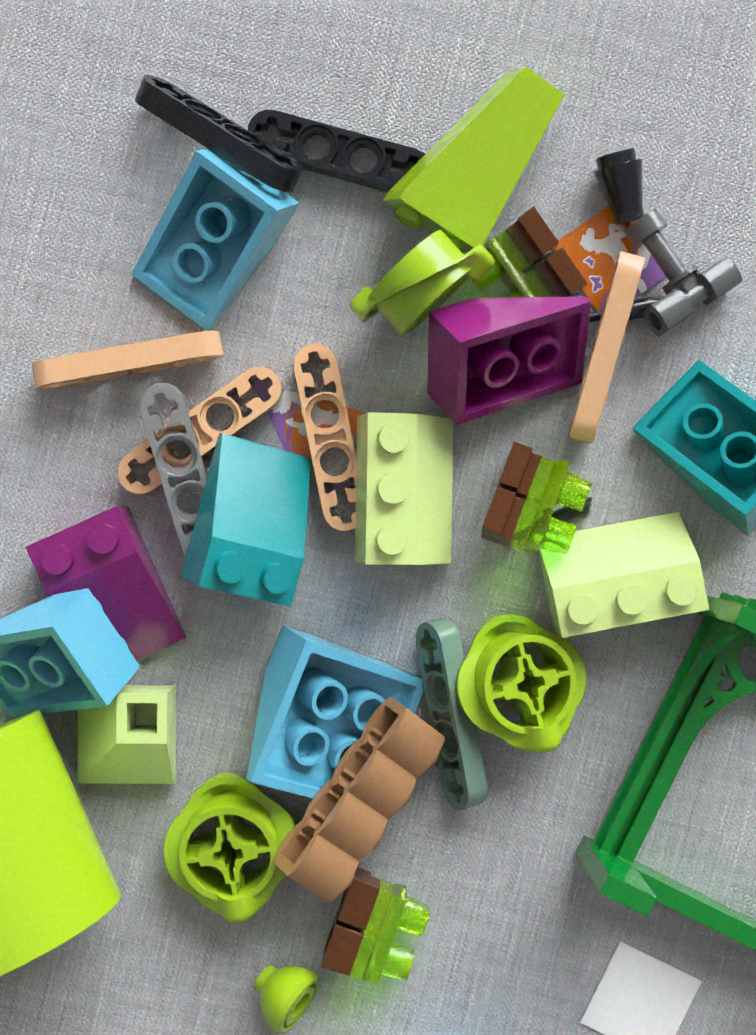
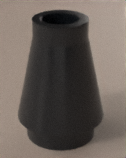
[594,148,644,225]

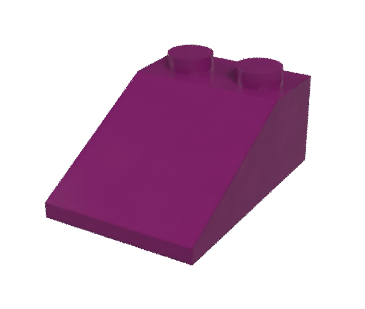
[427,296,591,425]
[25,506,187,661]

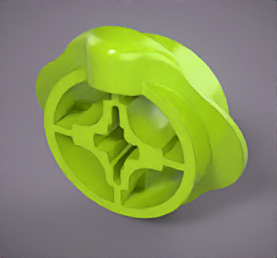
[349,230,495,337]
[456,614,586,753]
[164,772,296,923]

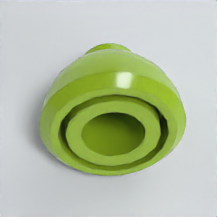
[253,964,319,1033]

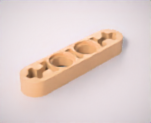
[568,251,645,444]
[32,331,223,390]
[294,344,357,531]
[118,367,283,495]

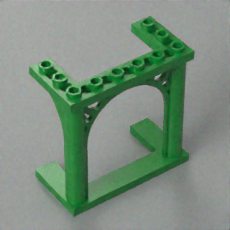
[575,592,756,951]

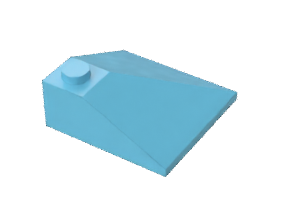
[246,625,424,799]

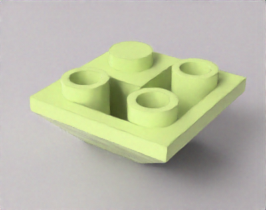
[77,685,176,784]

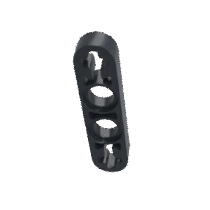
[135,75,303,193]
[248,109,425,192]

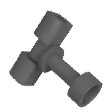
[624,209,743,337]

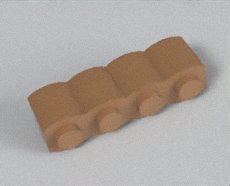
[273,697,445,903]

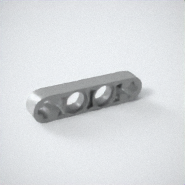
[140,383,207,558]

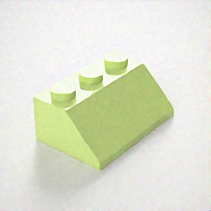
[355,412,453,565]
[536,512,710,638]

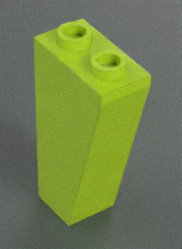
[383,66,565,252]

